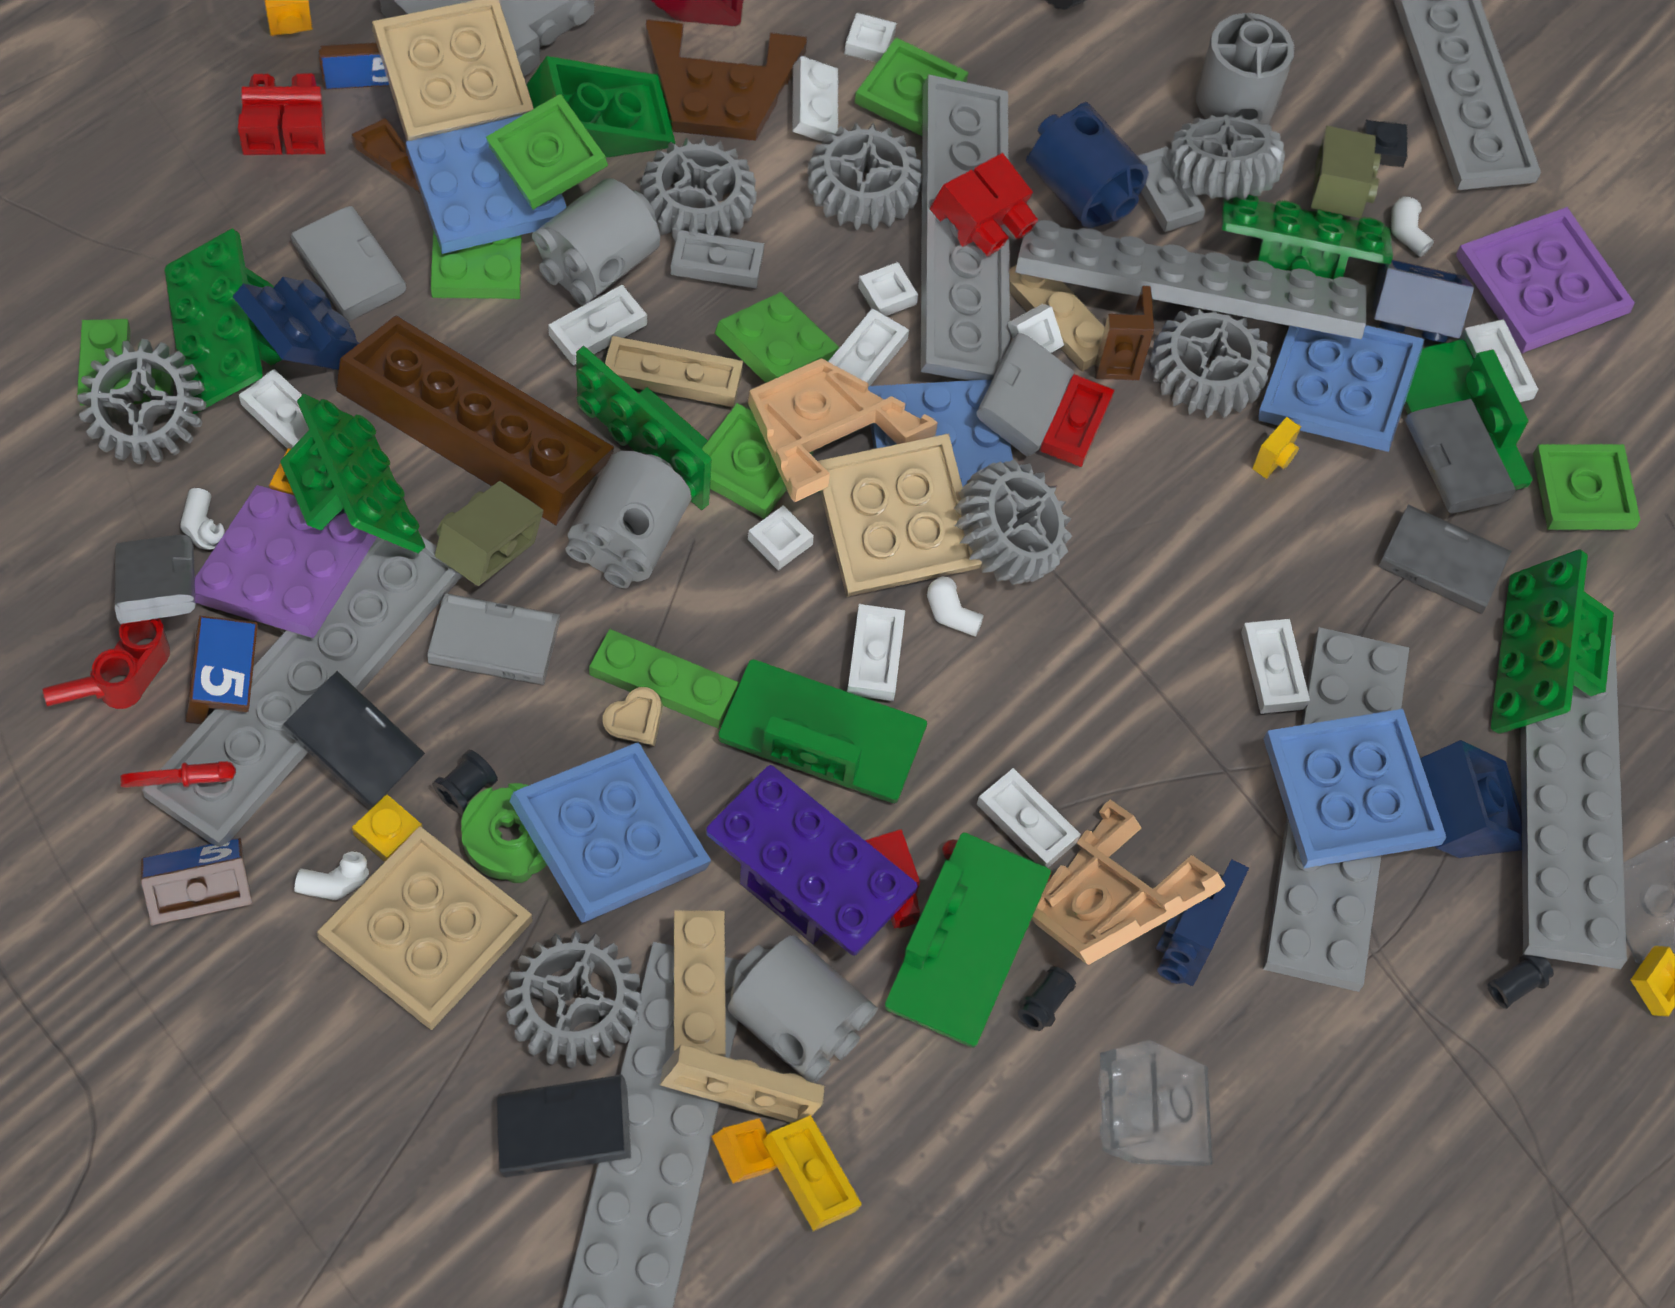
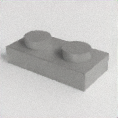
[1138,146,1205,232]
[671,230,764,289]

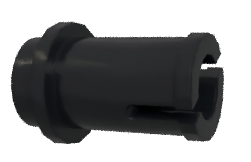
[1487,954,1554,1009]
[1018,966,1076,1031]

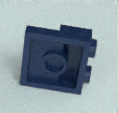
[233,277,359,370]
[1156,859,1249,987]

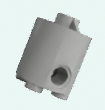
[1196,13,1294,125]
[532,178,660,306]
[565,451,692,588]
[727,935,878,1083]

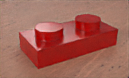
[1040,374,1115,468]

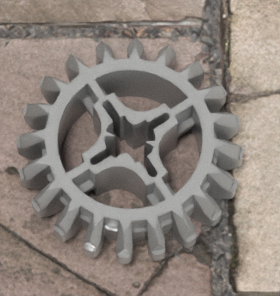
[1169,114,1285,201]
[807,122,922,231]
[640,137,757,243]
[1150,307,1270,419]
[77,339,206,464]
[954,460,1072,585]
[505,930,642,1069]

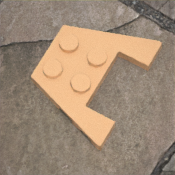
[748,358,938,502]
[1032,800,1226,965]

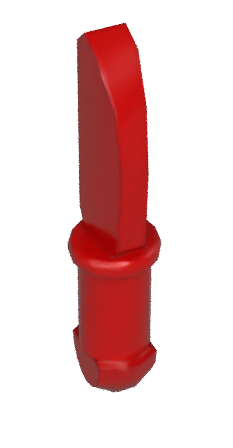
[120,761,236,787]

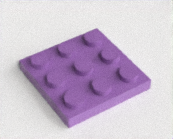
[1456,207,1635,353]
[195,485,377,638]

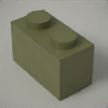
[1311,125,1381,218]
[435,481,544,586]

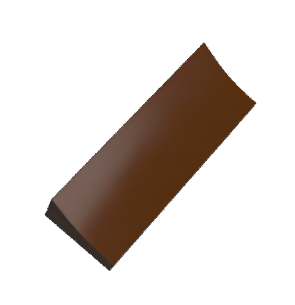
[336,315,614,526]

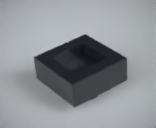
[1362,120,1408,167]

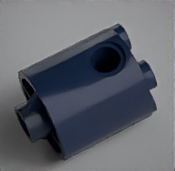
[1026,102,1149,228]

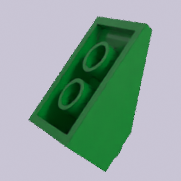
[526,56,676,158]

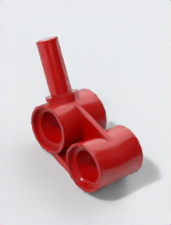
[42,618,170,709]

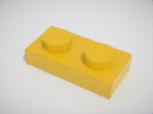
[763,1115,862,1231]

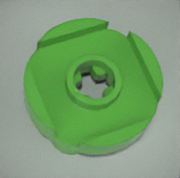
[461,783,547,883]

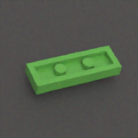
[589,629,739,729]

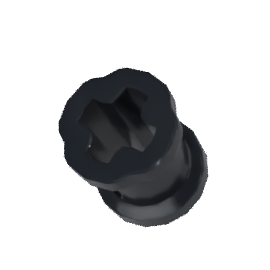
[432,749,498,814]

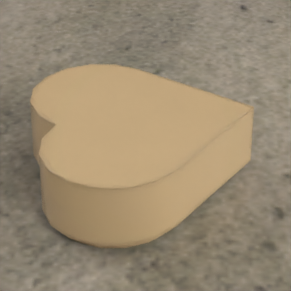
[603,687,663,747]

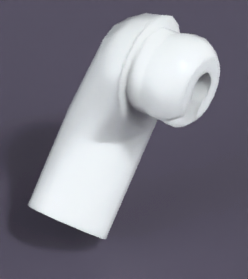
[1391,197,1434,257]
[180,488,225,550]
[927,576,984,637]
[295,852,369,900]

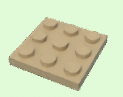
[372,0,534,141]
[818,434,982,597]
[317,826,533,1031]

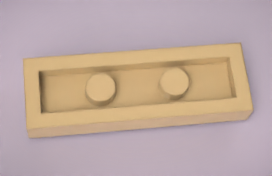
[1009,265,1105,372]
[605,336,743,407]
[674,911,726,1057]
[660,1044,824,1123]

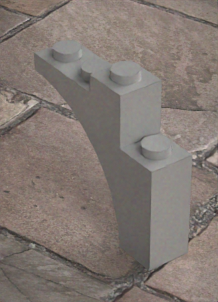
[380,0,594,76]

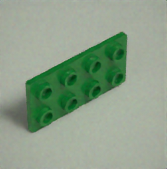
[1221,194,1393,279]
[165,229,282,414]
[1404,340,1533,490]
[576,346,712,510]
[280,394,426,554]
[1491,549,1614,734]
[718,659,927,803]
[885,833,1051,1048]

